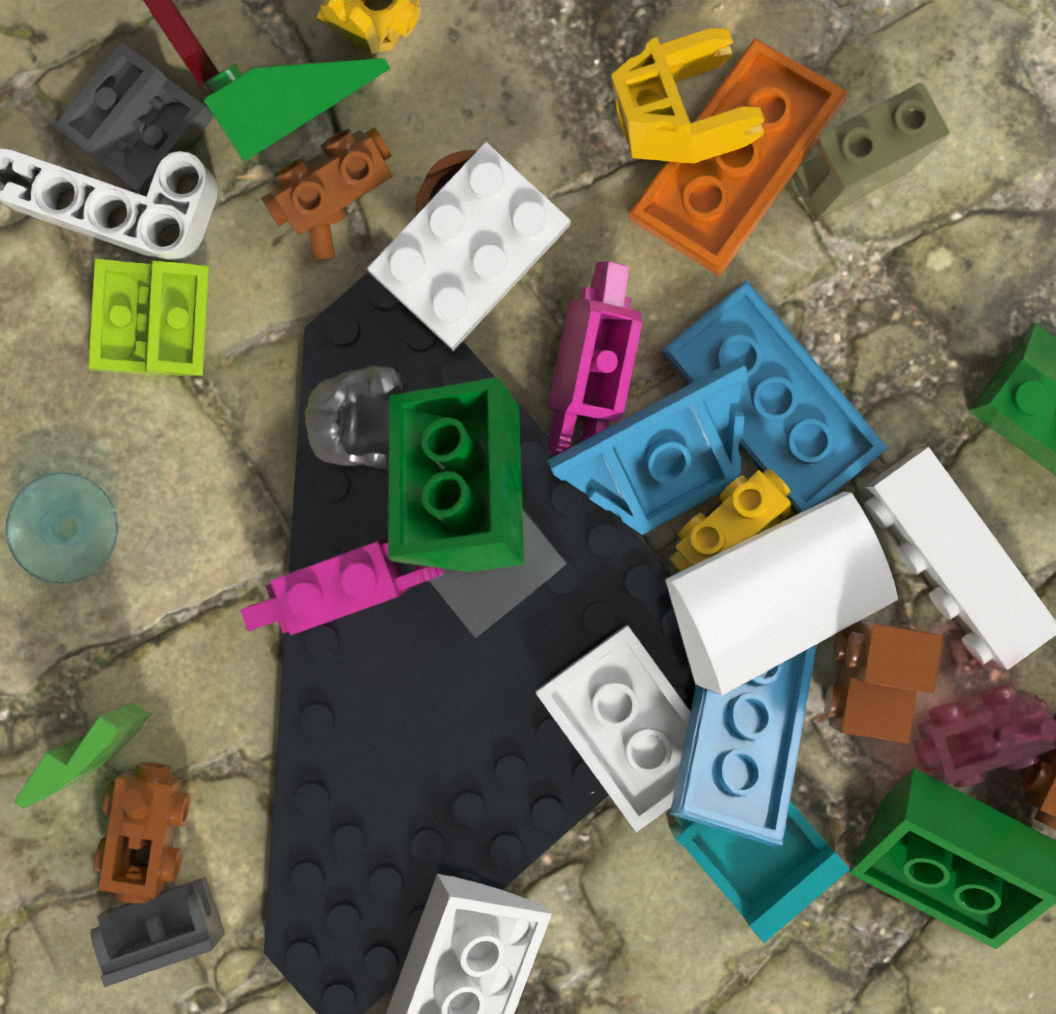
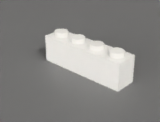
[860,447,1056,670]

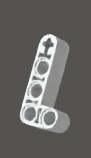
[0,149,218,263]

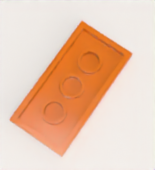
[628,38,847,277]

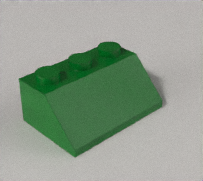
[968,323,1056,476]
[388,377,524,572]
[849,767,1056,949]

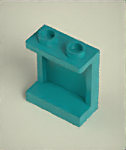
[669,801,850,943]

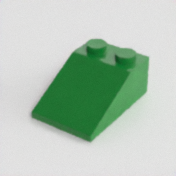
[203,58,391,162]

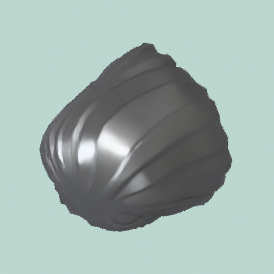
[305,366,403,471]

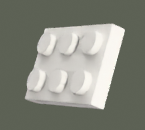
[367,142,571,351]
[535,624,690,832]

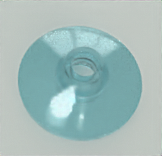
[6,472,119,584]

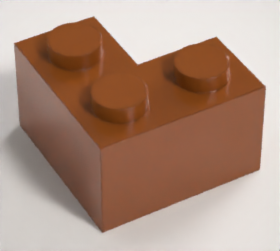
[824,620,943,744]

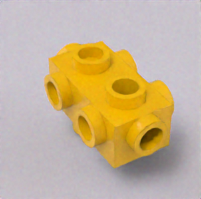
[669,468,791,572]

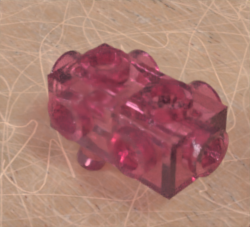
[913,684,1056,787]

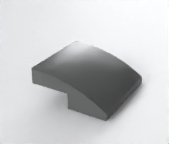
[53,42,214,197]
[417,508,567,638]

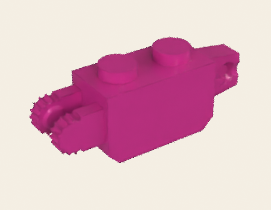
[547,261,643,456]
[240,537,445,635]

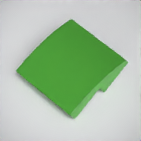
[14,702,151,808]

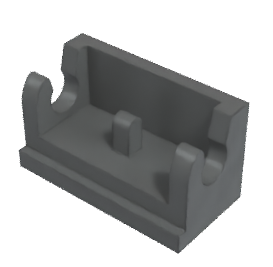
[91,877,225,987]

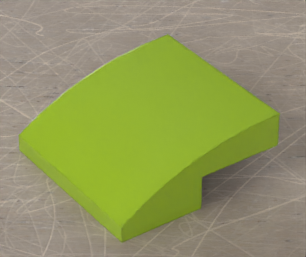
[88,258,209,376]

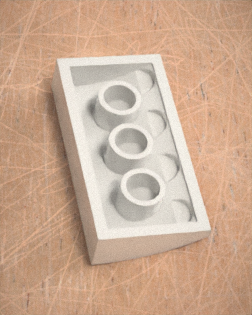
[665,491,899,695]
[386,874,552,1014]

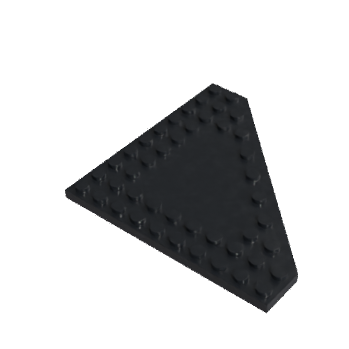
[264,271,696,1014]

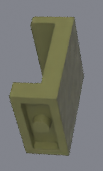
[792,83,950,221]

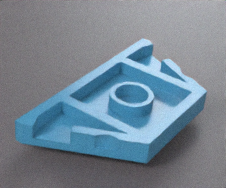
[546,359,748,535]

